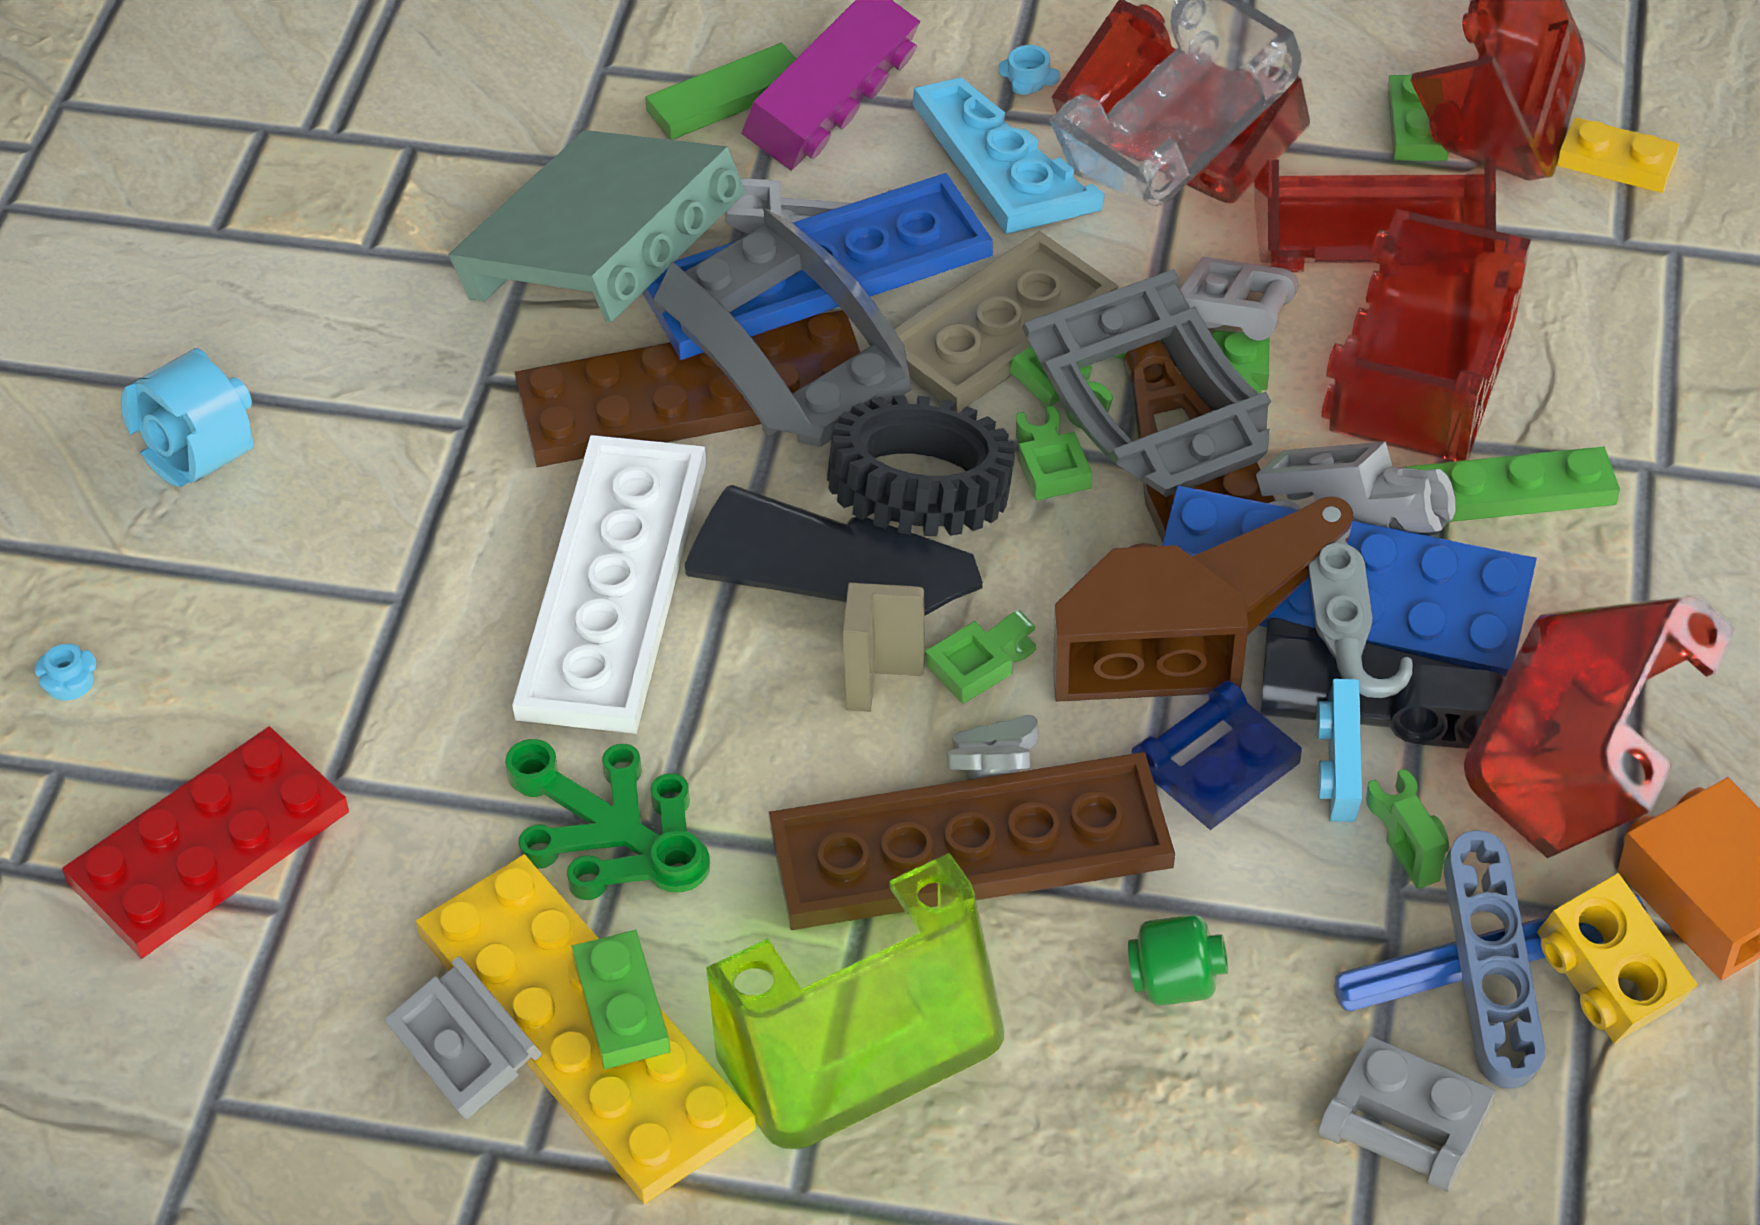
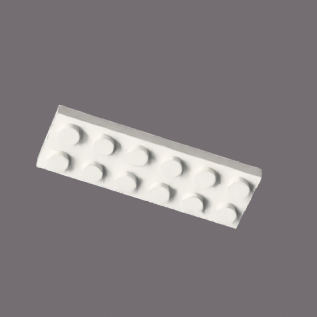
[512,435,706,734]

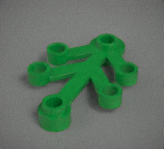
[505,739,710,900]

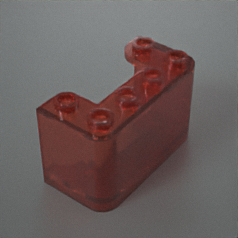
[1321,209,1531,462]

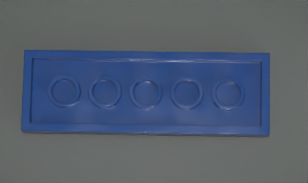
[643,173,993,360]
[1162,486,1537,679]

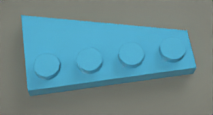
[912,77,1105,234]

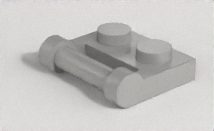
[1180,256,1299,341]
[1318,1035,1496,1192]

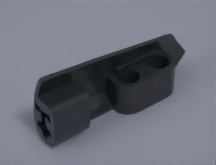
[684,485,983,616]
[1260,617,1563,755]

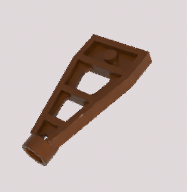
[1123,340,1276,543]

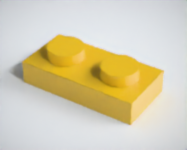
[1558,117,1680,193]

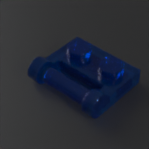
[1132,681,1302,830]

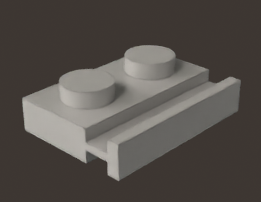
[384,956,543,1120]

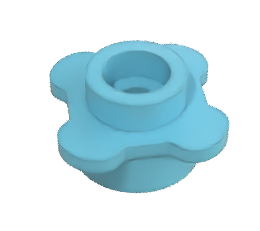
[999,45,1060,95]

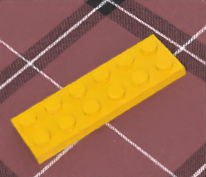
[415,854,756,1204]

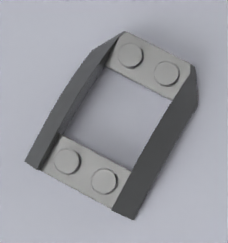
[653,208,911,447]
[1022,269,1271,497]

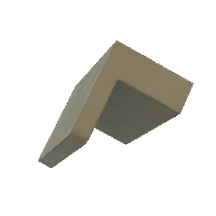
[843,583,925,712]

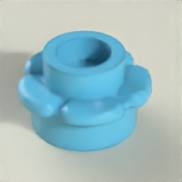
[35,644,96,701]

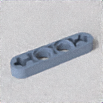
[1444,830,1545,1089]

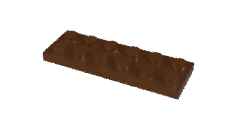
[515,310,860,468]
[769,752,1175,930]

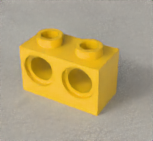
[1537,873,1698,1044]

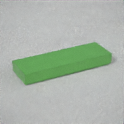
[645,42,797,140]

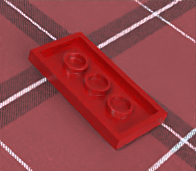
[62,726,349,959]

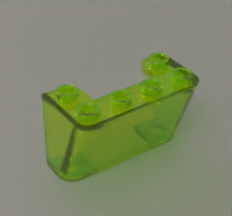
[706,853,1005,1149]

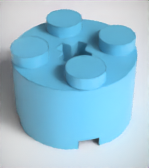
[121,348,254,487]

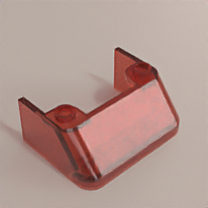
[1410,0,1586,181]
[1254,158,1496,273]

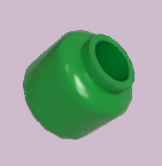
[1128,915,1228,1006]

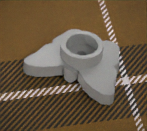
[947,715,1039,779]

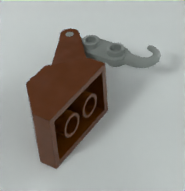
[1053,496,1413,702]

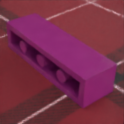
[741,0,920,171]

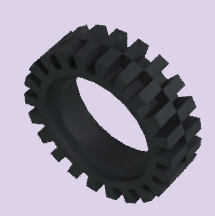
[827,395,1015,536]

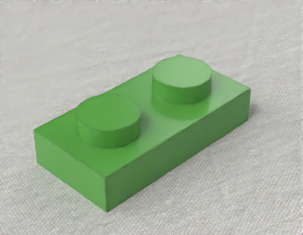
[1388,73,1450,161]
[571,929,670,1069]

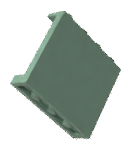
[448,130,746,323]

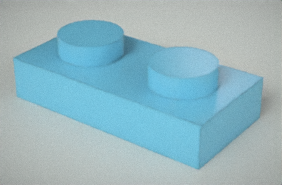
[1316,679,1362,822]

